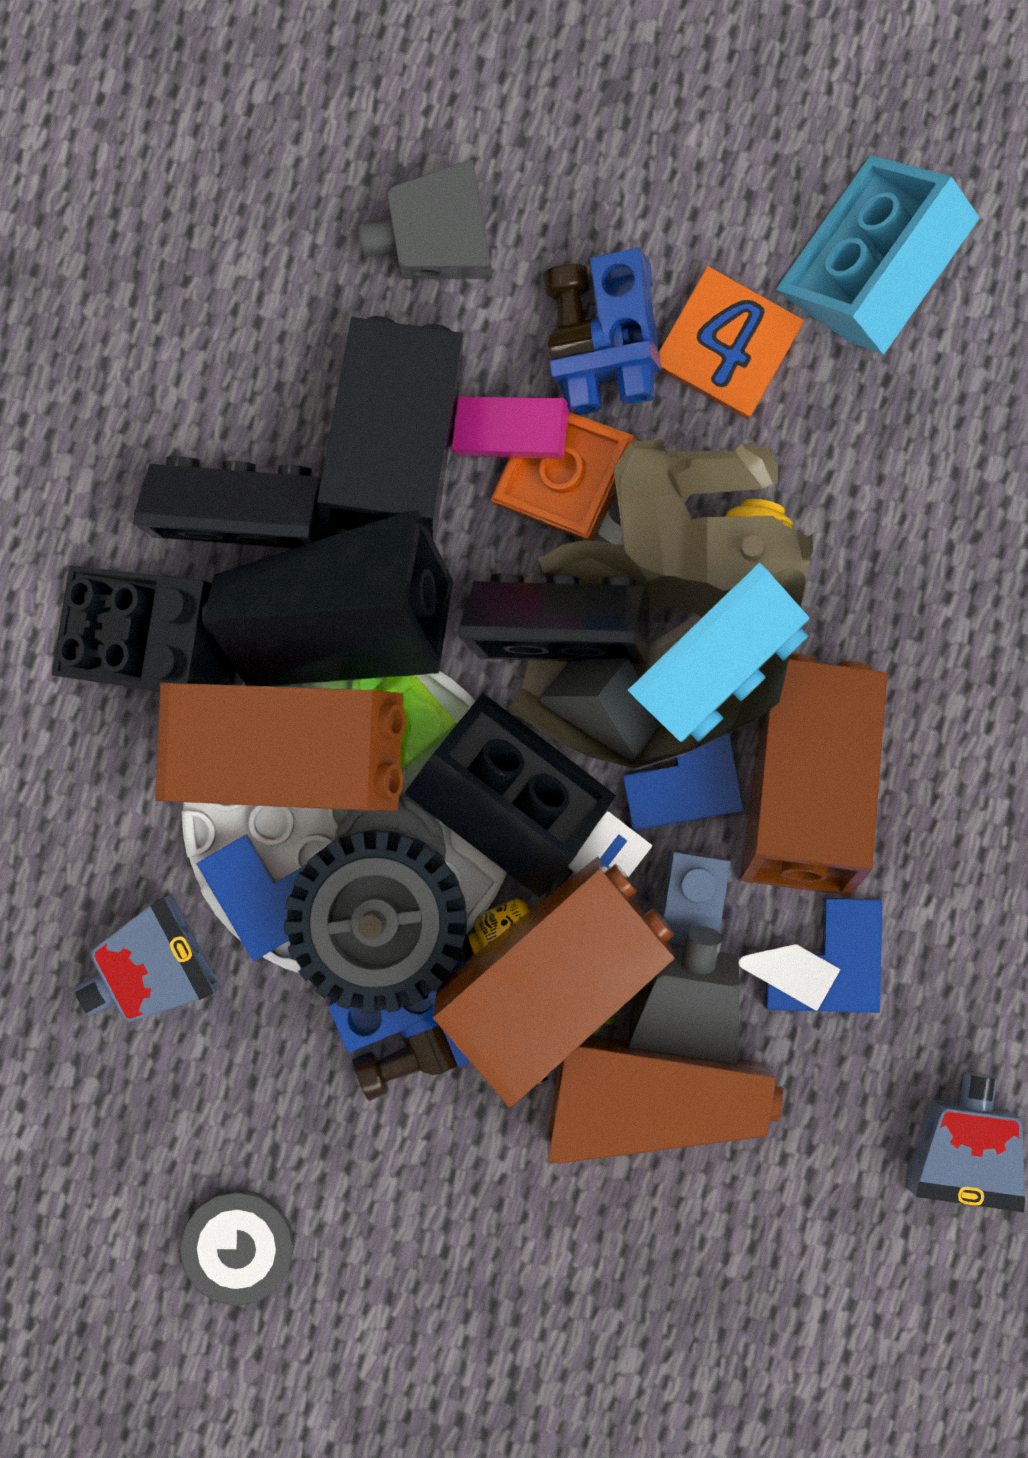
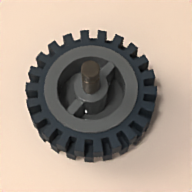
[284,830,467,1014]

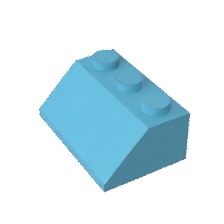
[775,155,980,355]
[628,562,810,742]

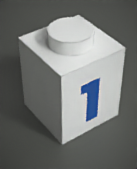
[567,810,653,880]

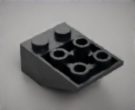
[52,566,231,692]

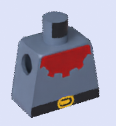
[74,894,221,1023]
[906,1072,1025,1212]

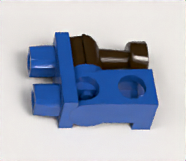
[543,247,662,415]
[328,959,470,1101]

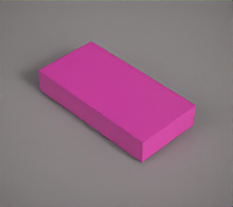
[451,396,569,459]

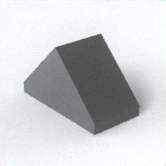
[539,658,662,763]

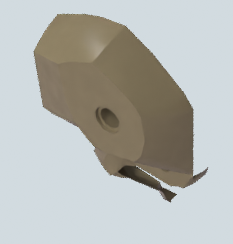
[507,439,813,769]

